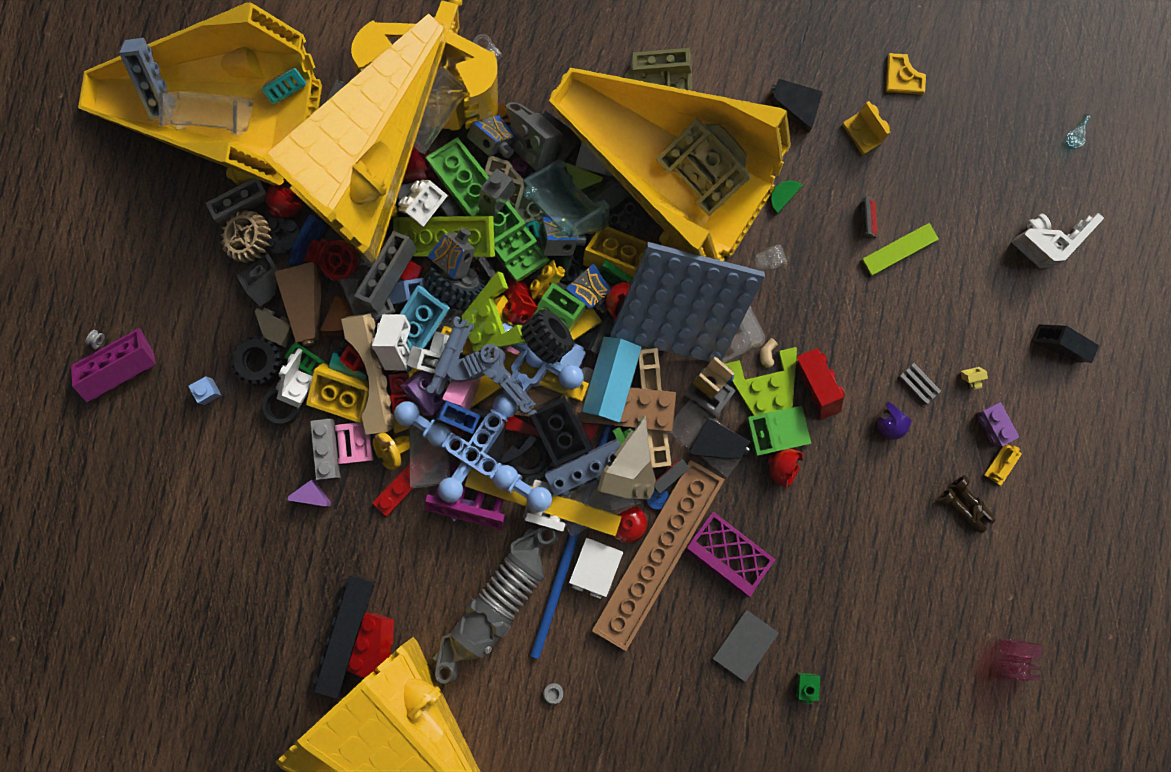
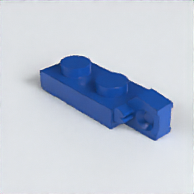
[288,214,327,266]

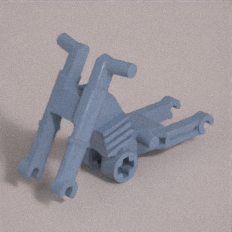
[427,316,537,415]

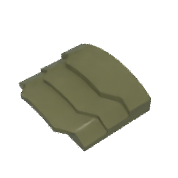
[625,48,692,91]
[656,118,751,216]

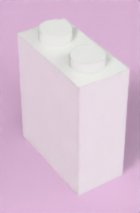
[569,537,623,599]

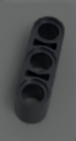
[555,229,589,282]

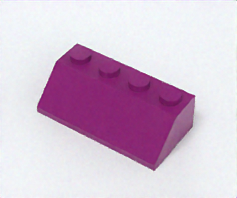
[71,328,156,402]

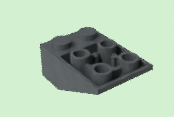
[585,176,651,237]

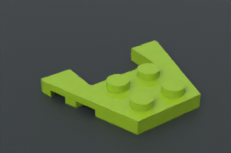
[461,272,526,352]
[725,347,797,416]

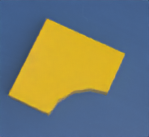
[886,53,926,95]

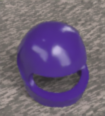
[877,401,912,440]

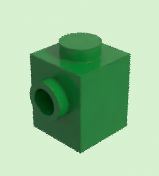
[796,672,820,704]

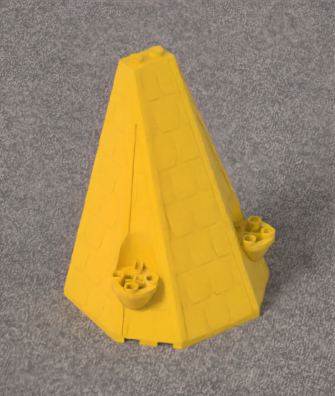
[78,2,322,185]
[263,14,447,265]
[549,68,791,261]
[276,637,480,772]

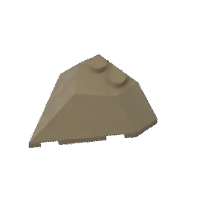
[485,156,553,223]
[597,415,656,499]

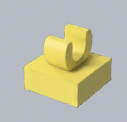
[961,367,988,390]

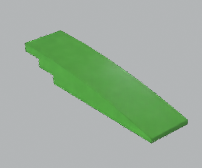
[426,137,549,283]

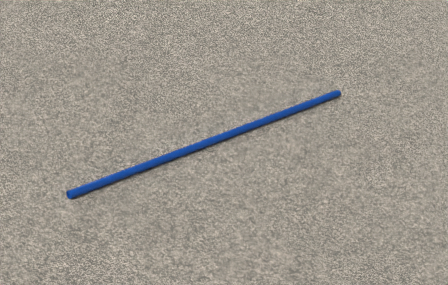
[530,344,640,659]

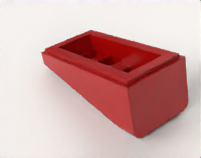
[505,416,541,438]

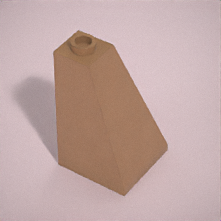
[275,262,322,346]

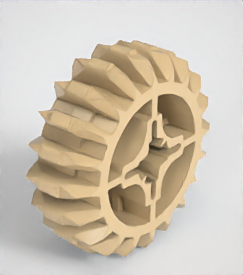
[220,210,271,263]

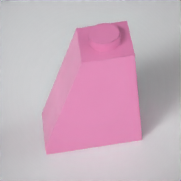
[443,377,482,410]

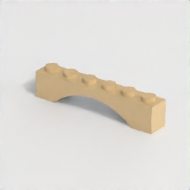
[341,313,395,435]
[638,348,671,468]

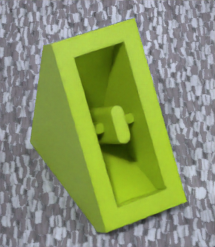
[566,163,603,196]

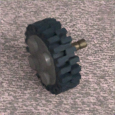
[424,261,486,308]

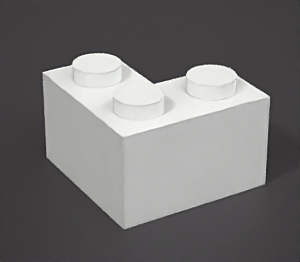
[372,315,411,371]
[407,331,450,373]

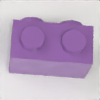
[400,370,444,416]
[976,402,1019,447]

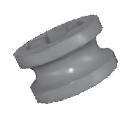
[85,330,105,349]

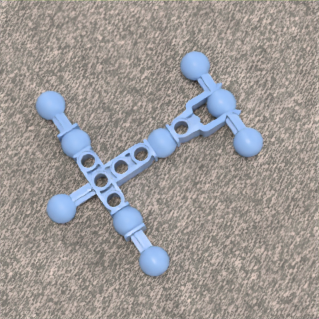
[394,323,584,512]

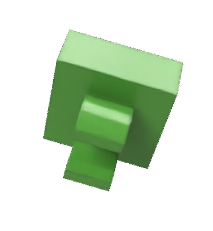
[613,427,632,444]

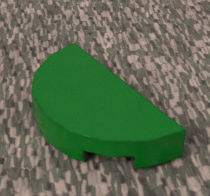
[771,180,803,214]

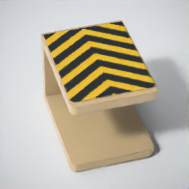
[693,357,734,400]

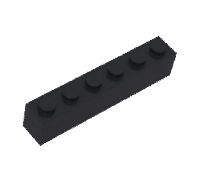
[314,575,376,699]

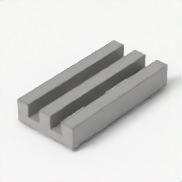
[899,363,941,405]

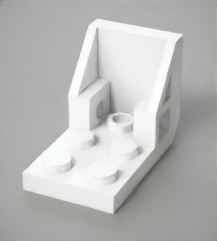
[1011,213,1104,268]

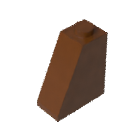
[320,296,381,338]

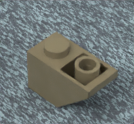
[255,308,293,348]

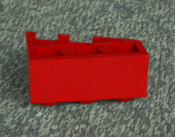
[796,348,845,420]
[347,613,394,678]

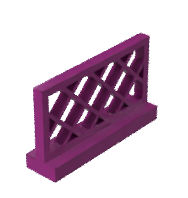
[684,512,776,598]

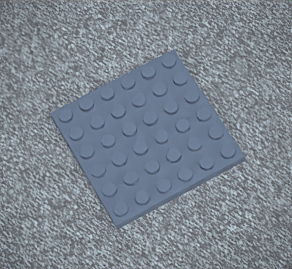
[610,242,765,362]

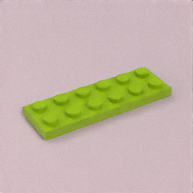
[393,216,495,257]

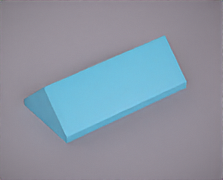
[400,286,450,372]
[582,337,642,423]

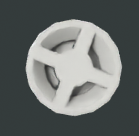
[1027,214,1052,230]

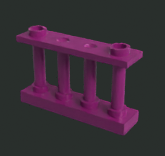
[425,461,505,531]

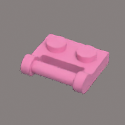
[334,422,373,464]

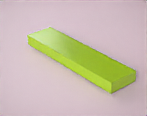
[862,223,939,276]

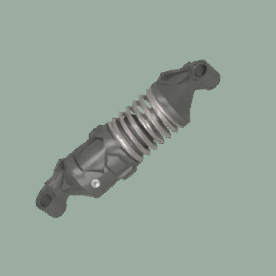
[433,526,558,684]

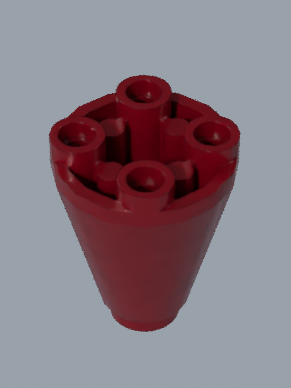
[402,143,437,184]

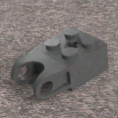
[505,102,563,171]

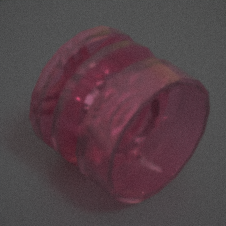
[996,638,1043,681]

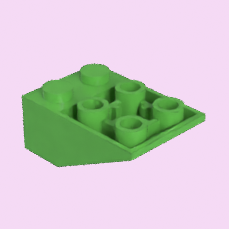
[532,283,586,332]
[745,406,811,456]

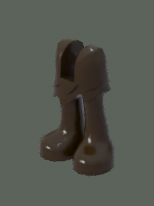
[938,475,996,533]

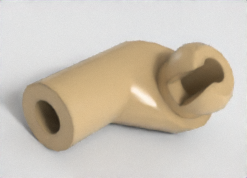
[759,338,778,368]

